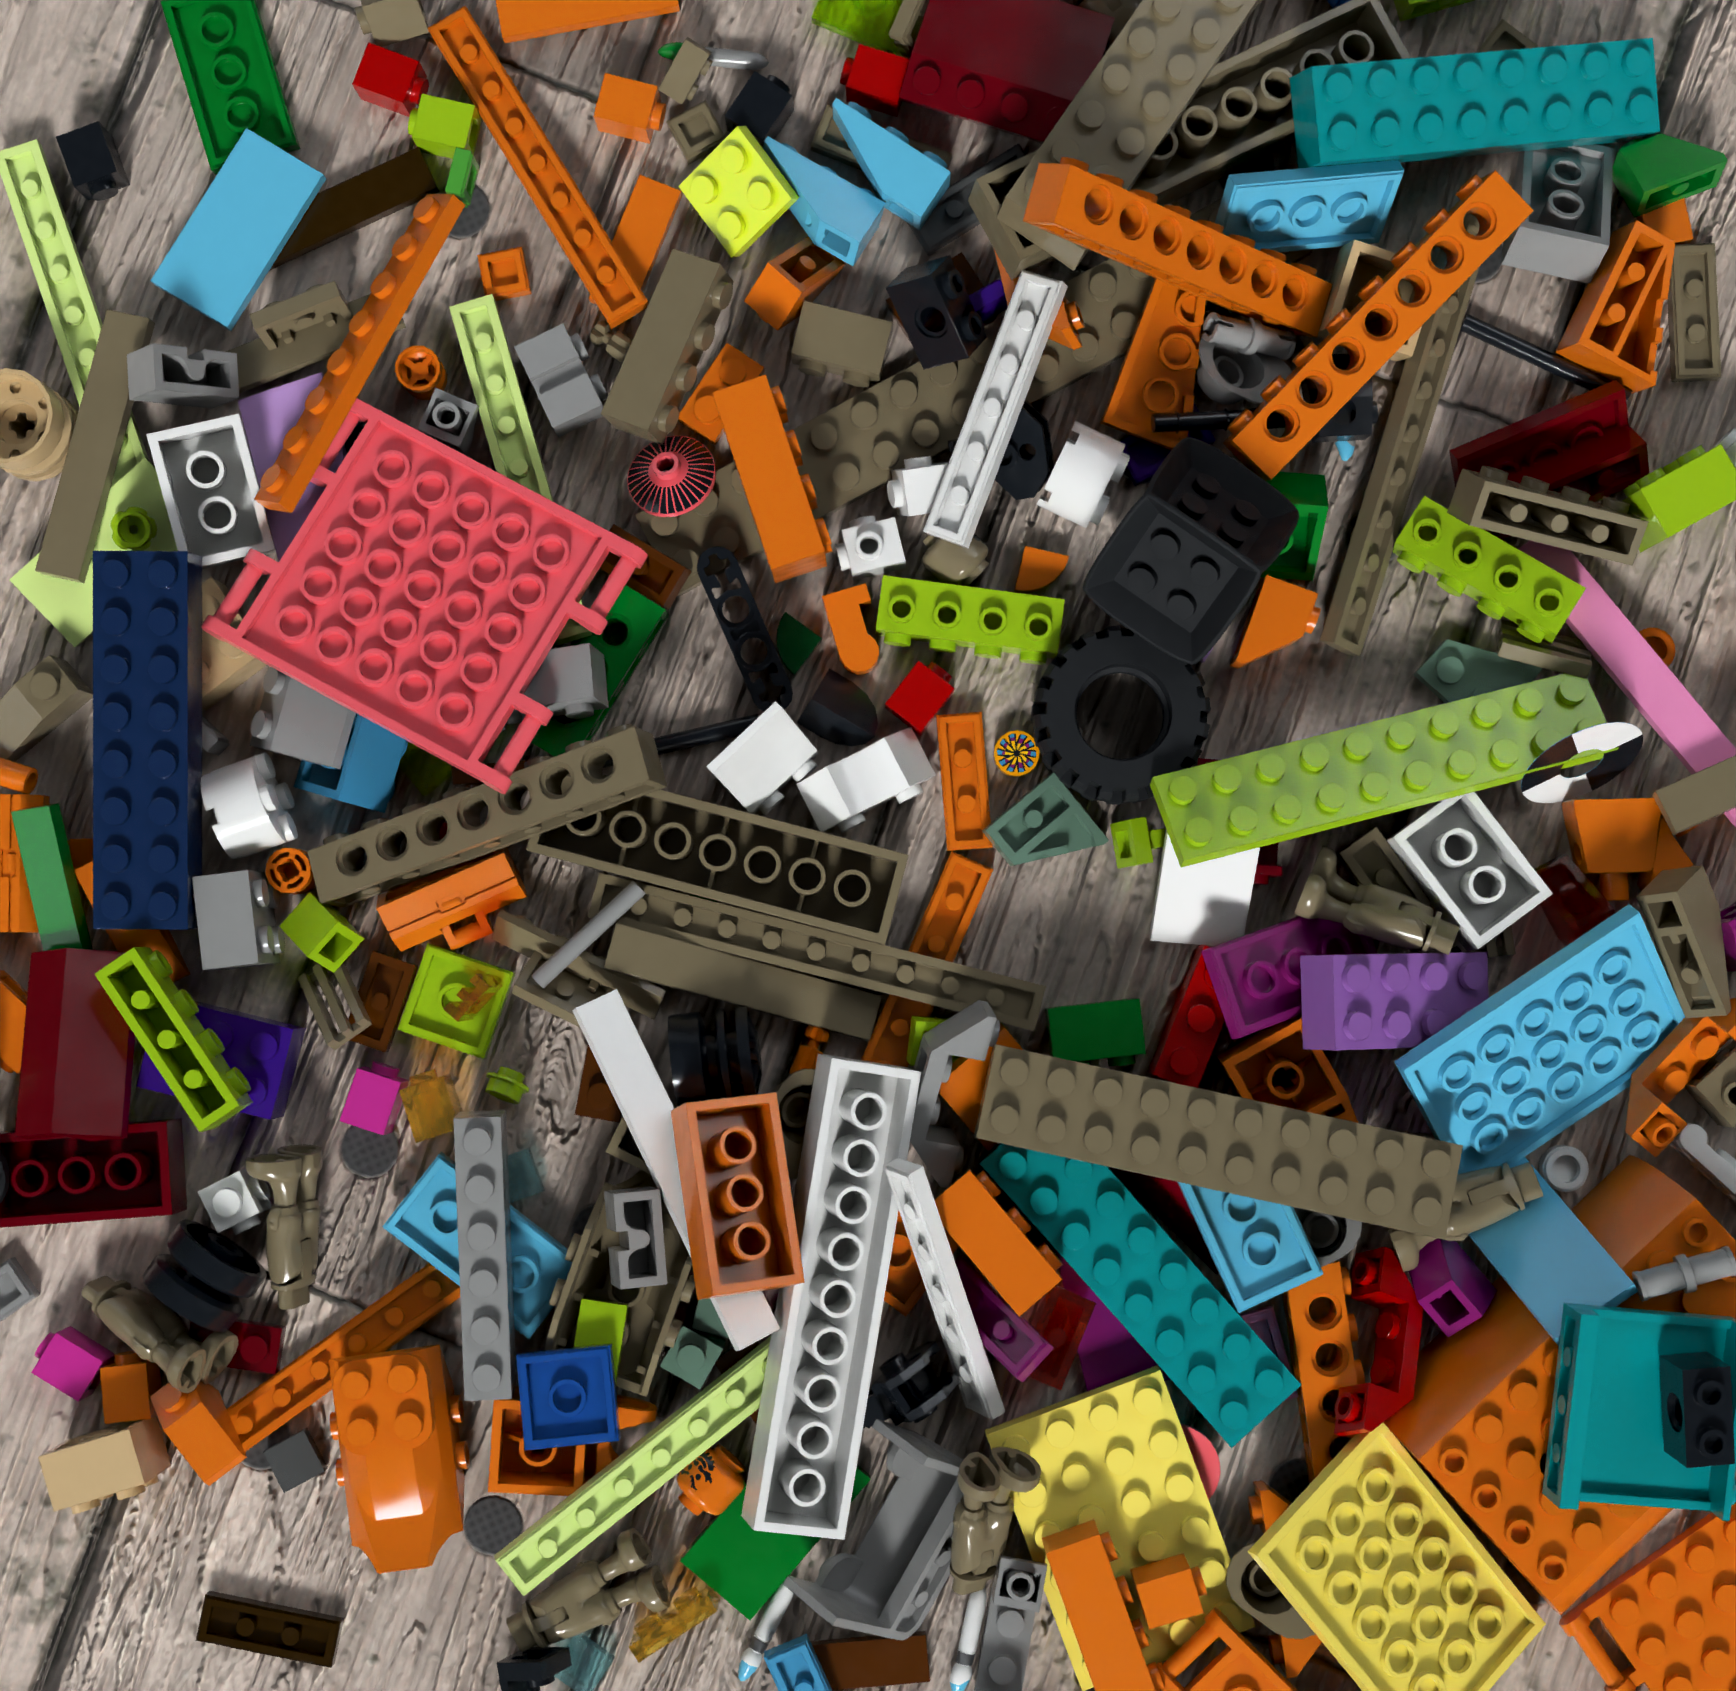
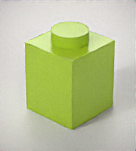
[408,94,482,159]
[279,892,365,973]

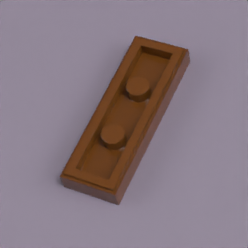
[810,1631,930,1691]

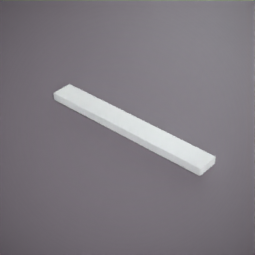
[572,989,780,1351]

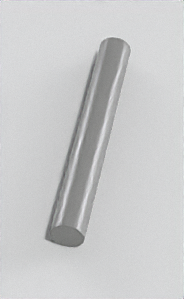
[531,881,646,989]

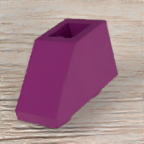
[1409,1238,1497,1337]

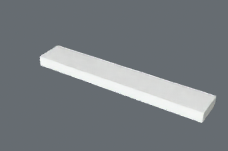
[923,270,1068,549]
[885,1158,1005,1420]

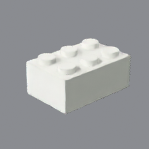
[146,413,276,569]
[1386,792,1553,952]

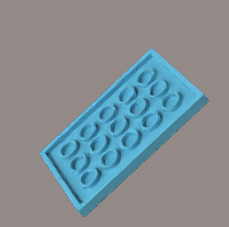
[1394,904,1685,1174]

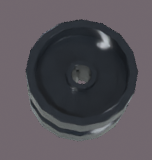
[142,1219,267,1333]

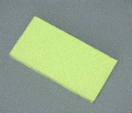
[9,457,178,647]

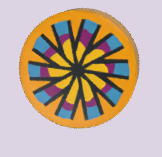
[993,730,1040,777]

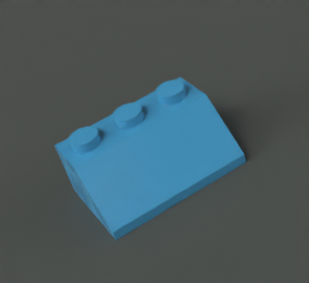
[294,713,408,813]

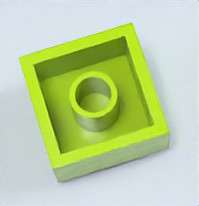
[1622,444,1736,553]

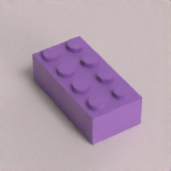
[1300,952,1489,1051]

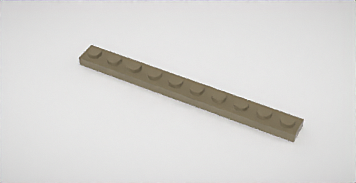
[1320,213,1479,656]
[588,873,1046,1031]

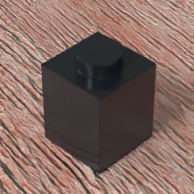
[725,71,794,148]
[56,121,130,201]

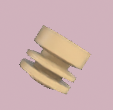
[0,368,78,482]

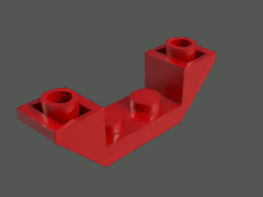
[1334,1247,1424,1436]

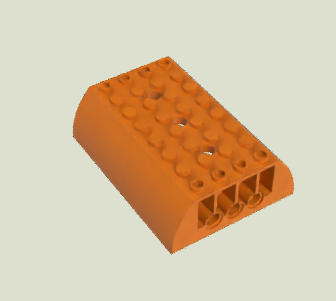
[1384,1154,1736,1615]

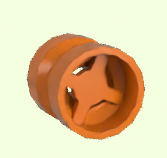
[395,346,448,400]
[265,848,316,894]

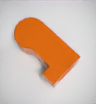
[822,583,879,675]

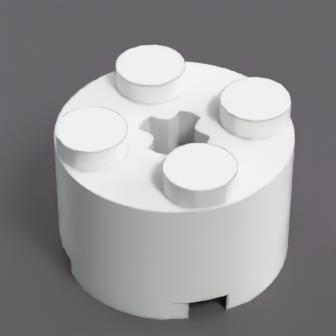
[1036,421,1130,528]
[200,752,298,859]

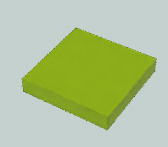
[397,943,516,1059]

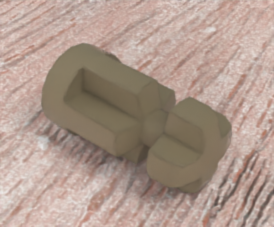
[589,320,633,363]

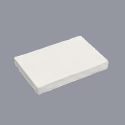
[1150,830,1260,946]

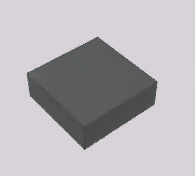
[263,1428,328,1493]

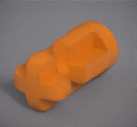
[789,1025,829,1074]

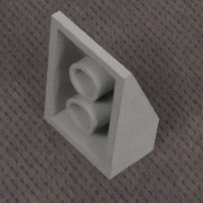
[1501,144,1613,284]

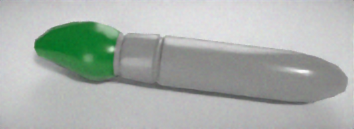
[658,42,769,70]

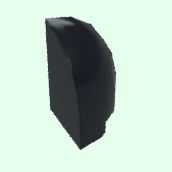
[797,668,878,747]

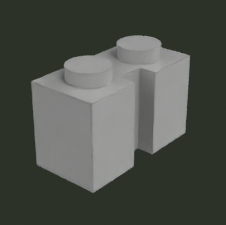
[514,323,608,438]
[127,343,239,409]
[604,1186,667,1290]

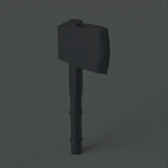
[1151,354,1378,443]

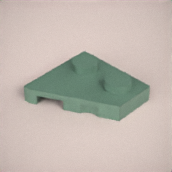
[1413,639,1543,703]
[982,772,1109,866]

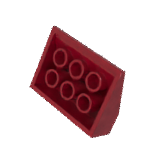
[899,0,1115,144]

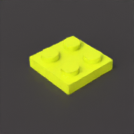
[678,125,800,258]

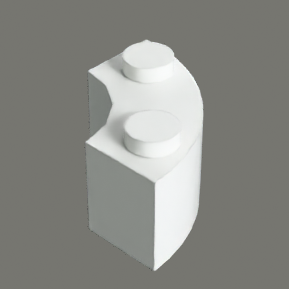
[796,727,936,833]

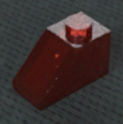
[1534,853,1615,946]
[1028,1285,1096,1391]

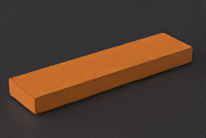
[496,0,680,43]

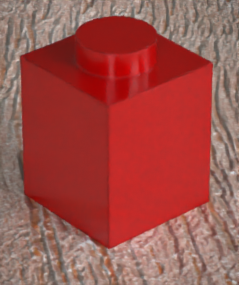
[352,42,429,117]
[840,44,910,117]
[885,661,955,736]

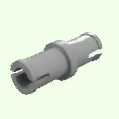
[1203,312,1296,360]
[1632,1246,1736,1302]

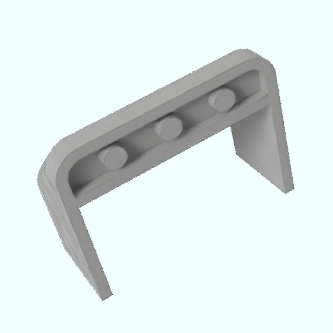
[783,1419,964,1640]

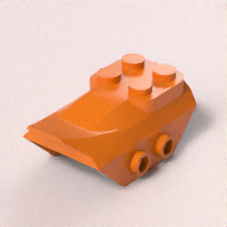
[329,1344,470,1574]

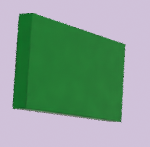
[160,0,300,175]
[680,1465,871,1620]

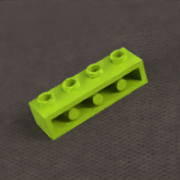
[1393,496,1586,644]
[876,575,1065,665]
[94,947,253,1132]

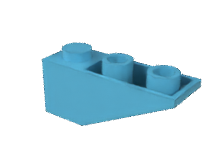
[832,98,951,230]
[763,136,886,266]

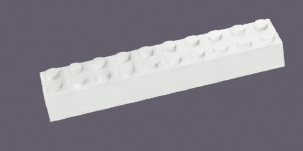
[741,1053,921,1540]

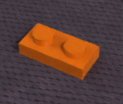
[678,343,765,445]

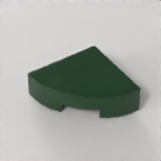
[776,612,822,677]

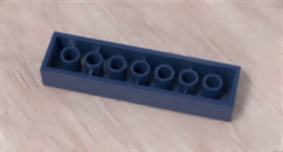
[93,551,202,930]

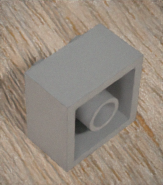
[192,870,285,970]

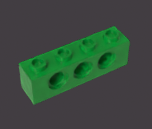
[531,585,669,757]

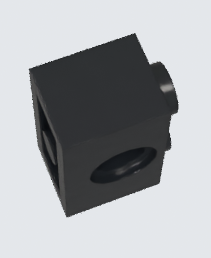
[886,255,987,370]
[1659,1351,1735,1468]

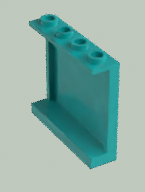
[1542,1303,1736,1521]

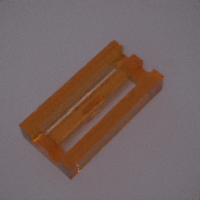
[444,973,503,1022]

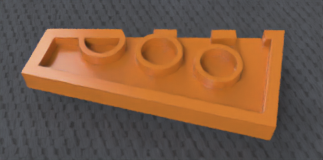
[1100,278,1206,450]

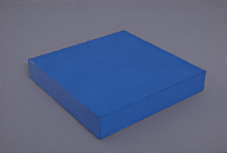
[516,1344,621,1451]

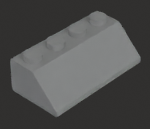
[250,667,356,769]

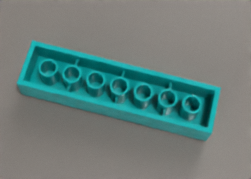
[1289,38,1660,168]
[979,1143,1301,1448]

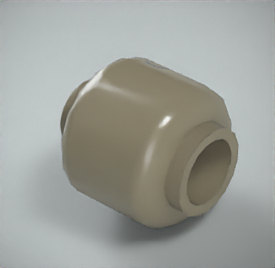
[922,533,989,586]

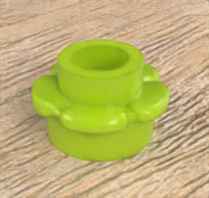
[110,507,157,551]
[485,1066,529,1104]

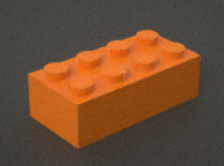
[712,374,832,584]
[671,1092,805,1300]

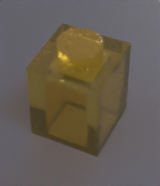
[399,1069,463,1143]

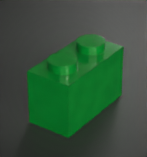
[1045,998,1146,1066]

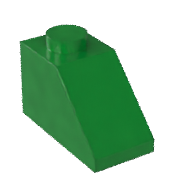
[1612,133,1728,218]

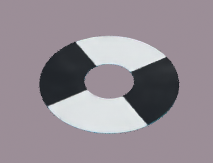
[1521,722,1643,803]

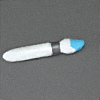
[738,1576,794,1681]
[950,1588,987,1691]

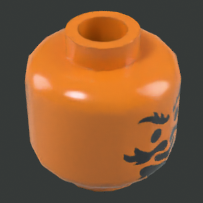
[677,1444,745,1516]

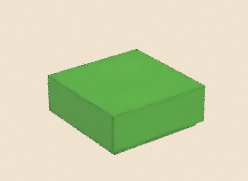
[445,147,480,208]

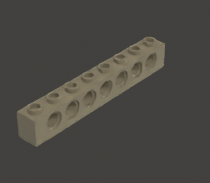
[307,724,667,908]

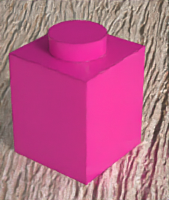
[339,1061,409,1135]
[31,1326,115,1402]

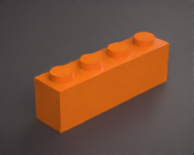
[1041,1519,1165,1691]

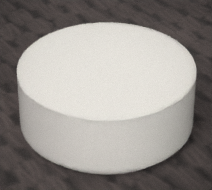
[1539,1145,1589,1192]

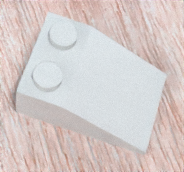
[706,701,818,815]

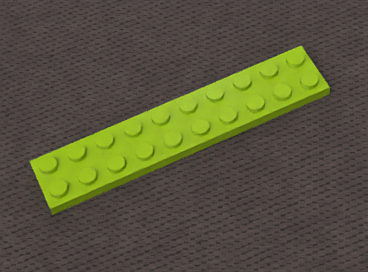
[1150,673,1619,868]

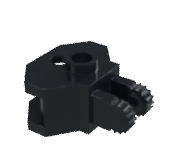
[948,401,1055,500]
[863,1341,960,1429]

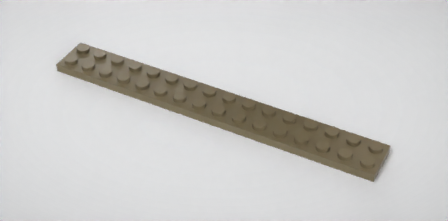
[635,198,1313,596]

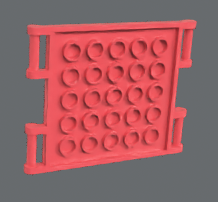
[201,398,648,794]

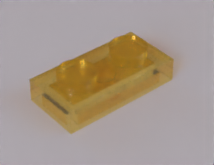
[629,1585,720,1663]

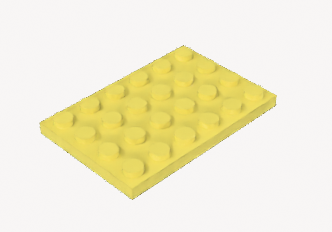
[985,1365,1256,1691]
[1248,1422,1546,1691]

